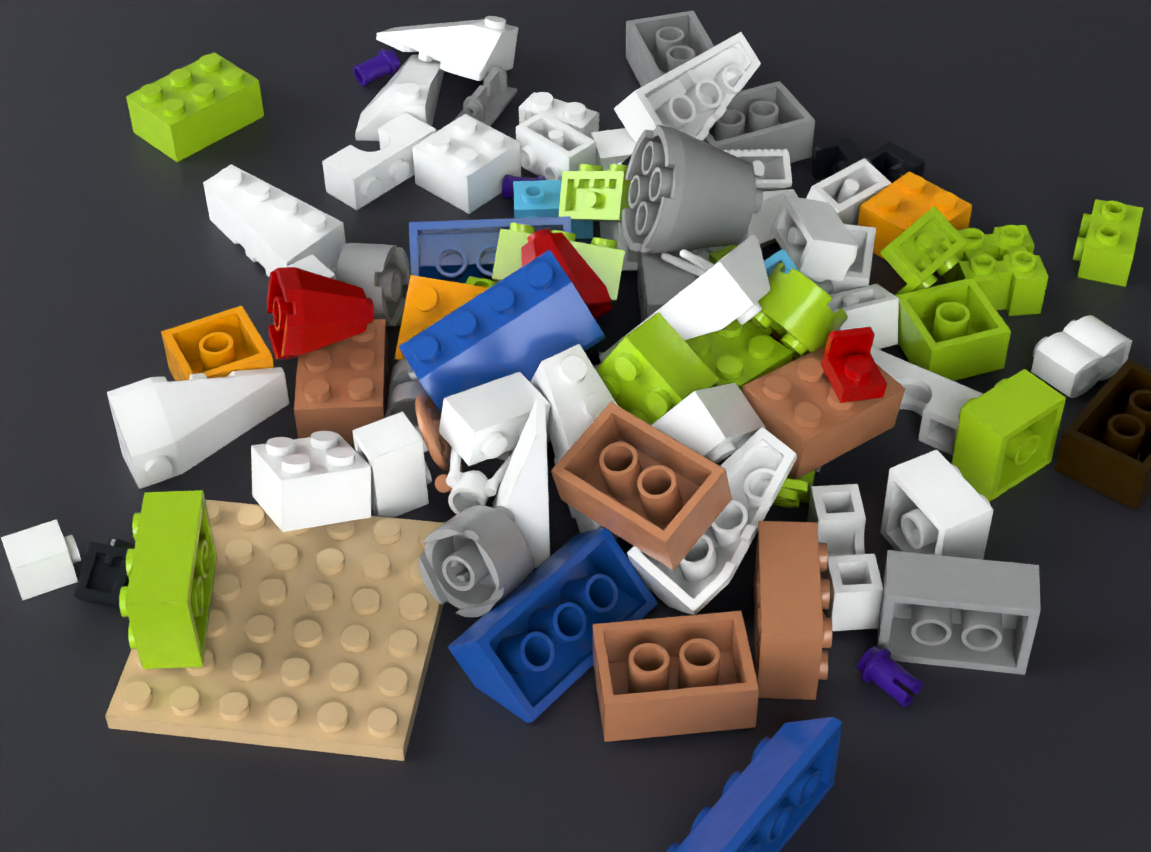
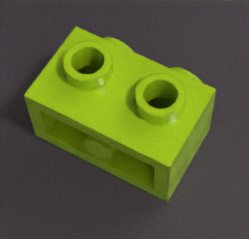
[1073,199,1143,287]

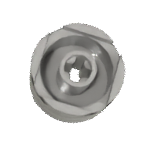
[329,243,411,327]
[419,505,535,617]

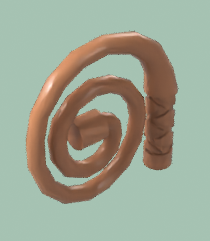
[415,393,463,493]

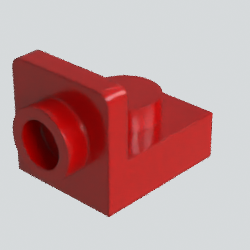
[821,327,887,403]

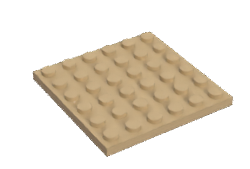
[105,500,444,761]

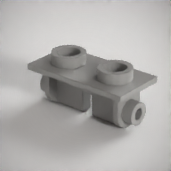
[454,67,517,127]

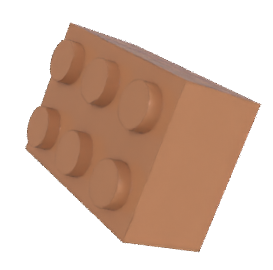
[294,319,390,446]
[742,345,906,479]
[551,402,732,571]
[753,521,832,700]
[592,611,759,742]

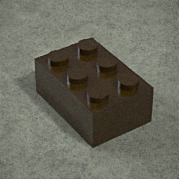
[1055,360,1151,510]

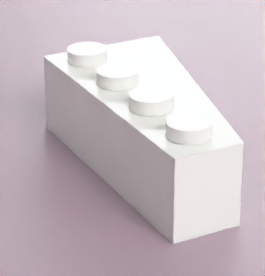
[203,164,346,277]
[530,344,619,539]

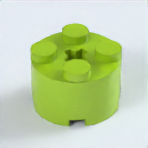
[748,263,848,360]

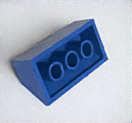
[409,216,571,284]
[398,249,606,413]
[447,527,658,723]
[666,717,843,852]

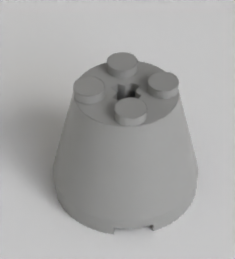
[622,125,763,254]

